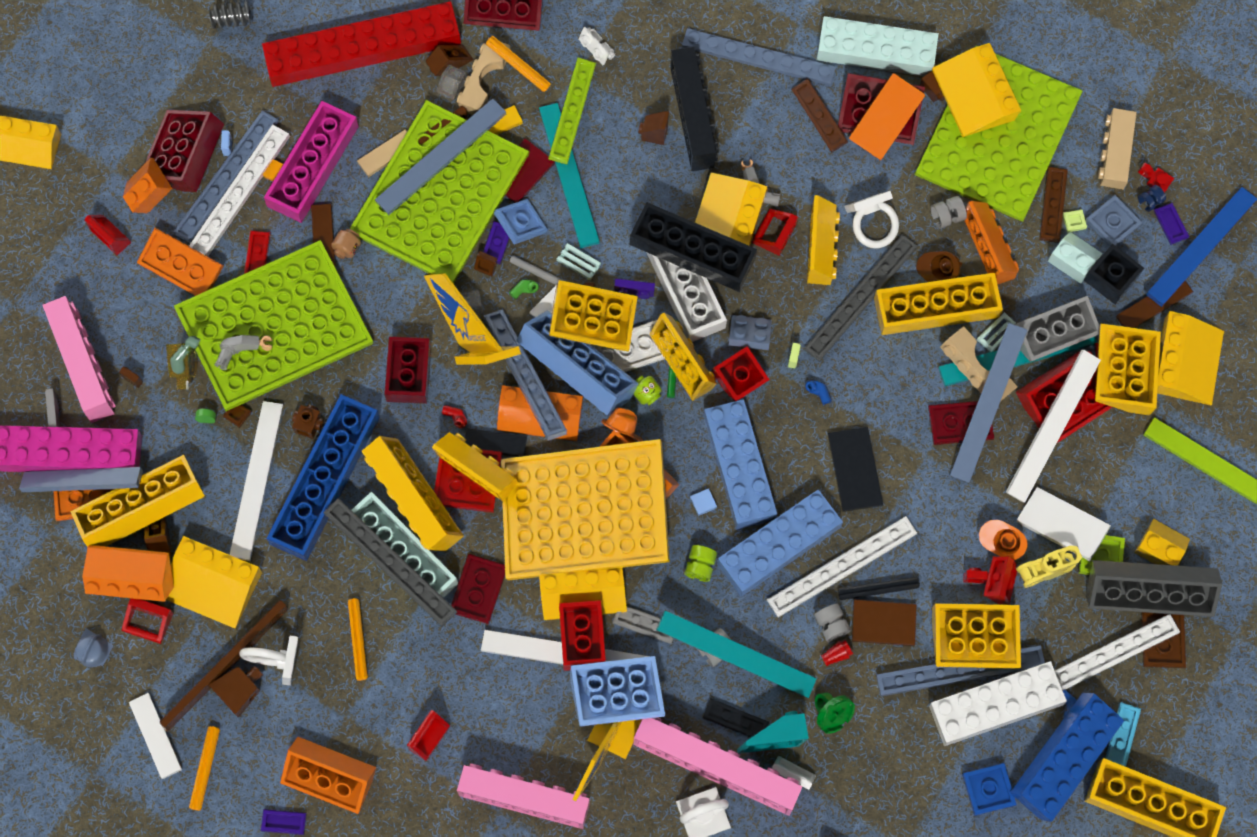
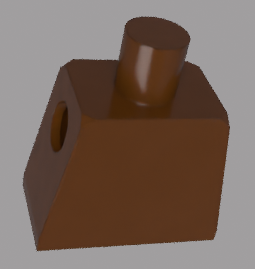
[209,666,263,717]

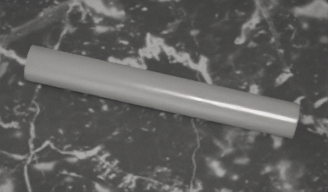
[509,255,564,285]

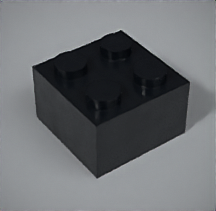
[1084,244,1144,305]

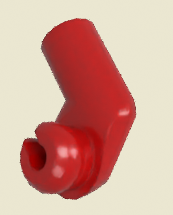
[442,405,467,429]

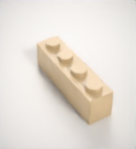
[1098,108,1137,190]

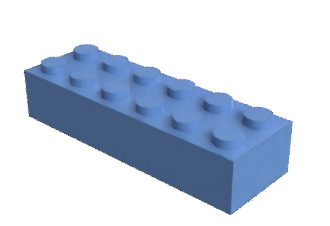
[516,310,639,416]
[704,399,777,530]
[717,490,843,597]

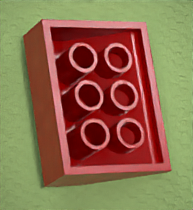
[1016,350,1112,444]

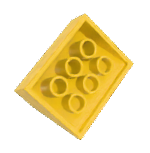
[932,43,1021,137]
[695,173,768,246]
[549,280,638,352]
[1157,311,1224,406]
[649,313,717,401]
[1095,324,1161,415]
[166,536,262,629]
[932,603,1021,669]

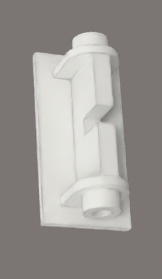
[579,27,615,65]

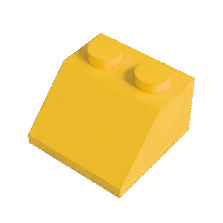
[1134,518,1190,566]

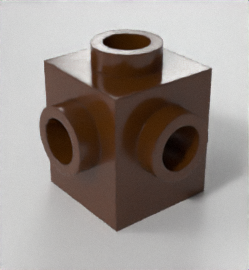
[292,405,324,439]

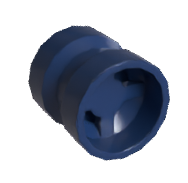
[1138,185,1166,212]

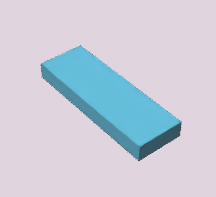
[1105,702,1141,767]

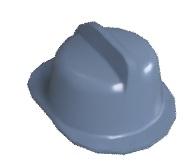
[74,629,113,667]

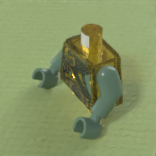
[166,336,200,390]

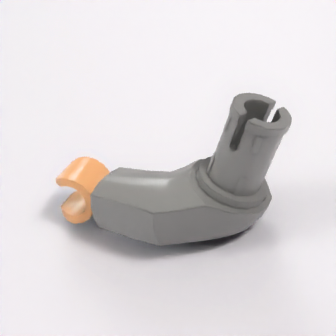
[741,160,780,206]
[214,335,272,370]

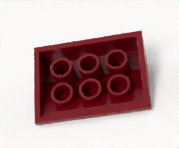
[463,0,543,31]
[838,73,925,145]
[145,110,224,192]

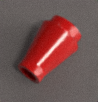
[821,640,853,666]

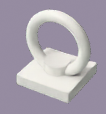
[844,191,899,248]
[239,636,298,686]
[676,787,731,837]

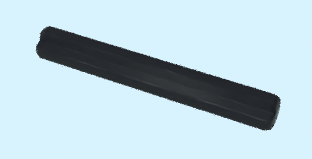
[838,577,920,600]

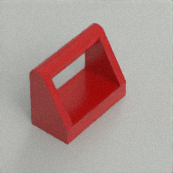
[751,209,798,256]
[84,215,131,256]
[983,556,1018,605]
[122,598,174,644]
[407,710,450,761]

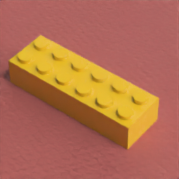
[874,273,1003,335]
[362,436,464,551]
[70,455,205,547]
[1084,758,1226,837]

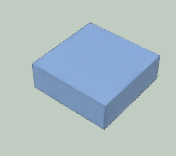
[221,131,232,156]
[690,489,717,516]

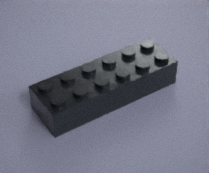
[670,47,719,172]
[629,202,757,292]

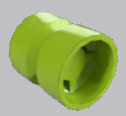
[684,545,717,582]

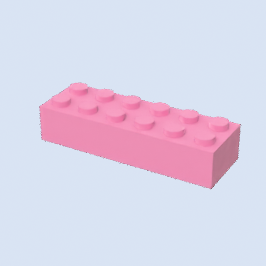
[43,296,116,423]
[457,764,590,829]

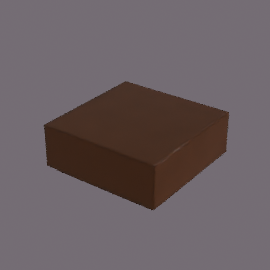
[474,251,498,277]
[119,366,143,388]
[223,404,252,428]

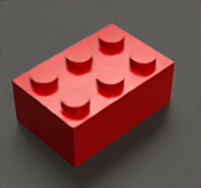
[559,600,606,671]

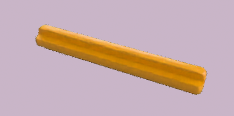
[486,36,550,92]
[348,598,368,681]
[189,726,220,811]

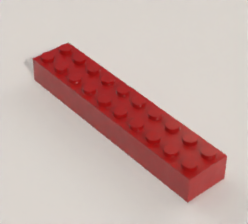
[262,1,461,87]

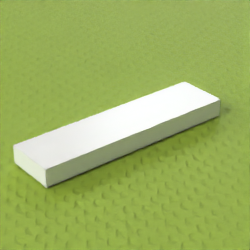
[129,693,182,779]

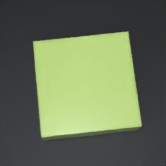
[1063,209,1087,232]
[788,343,801,368]

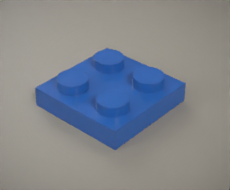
[962,763,1017,816]

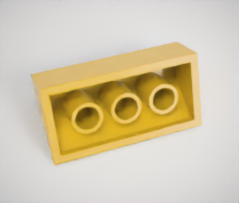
[0,116,61,169]
[807,195,840,285]
[432,432,518,502]
[539,568,627,620]

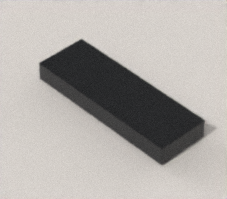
[465,428,527,457]
[703,698,769,738]

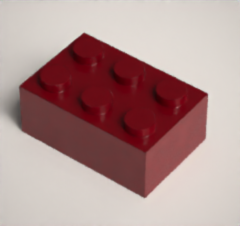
[384,337,431,404]

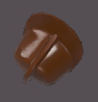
[916,251,963,282]

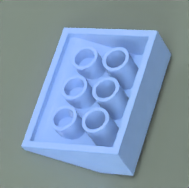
[570,656,665,726]

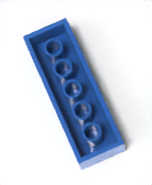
[1010,693,1125,822]

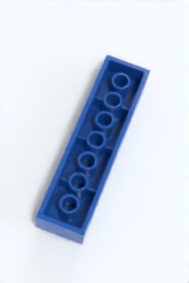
[266,394,380,561]

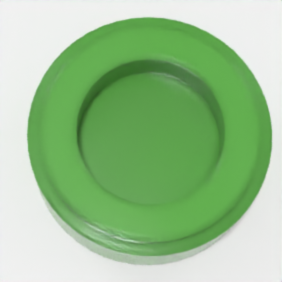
[195,409,216,423]

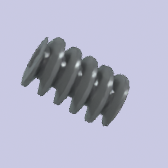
[209,1,251,29]

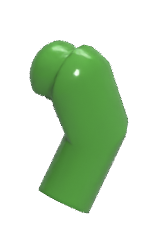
[509,280,539,300]

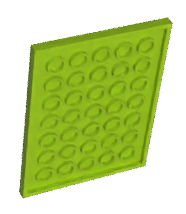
[915,46,1083,222]
[350,100,529,284]
[174,240,373,412]

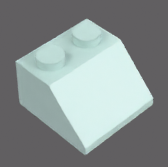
[1048,232,1103,284]

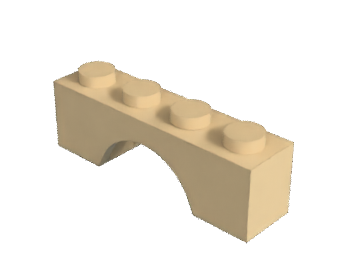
[457,37,510,115]
[940,326,1017,402]

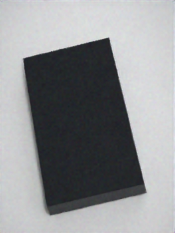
[827,427,883,512]

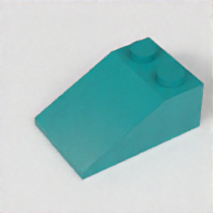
[737,711,809,754]

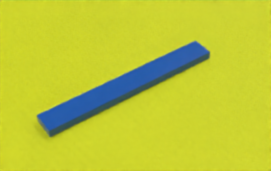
[1146,187,1257,307]

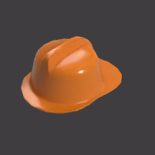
[601,407,643,442]
[979,520,1027,560]

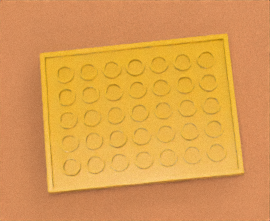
[501,439,670,581]

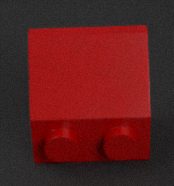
[711,346,770,401]

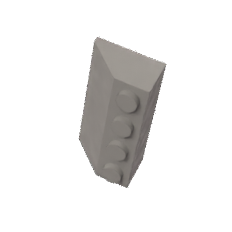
[1014,296,1100,362]

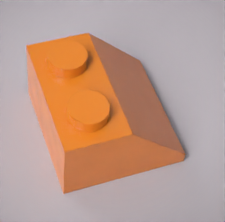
[123,158,172,213]

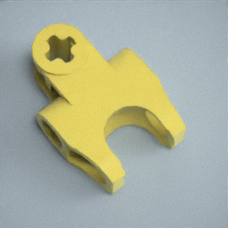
[1016,546,1082,588]

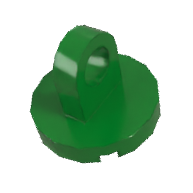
[815,692,855,734]

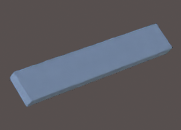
[19,467,143,492]

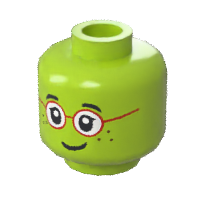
[633,375,662,406]

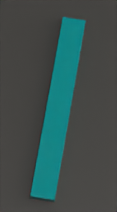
[539,103,599,249]
[938,336,1097,387]
[656,611,817,698]

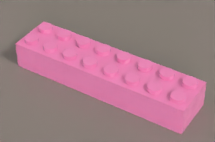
[633,717,803,816]

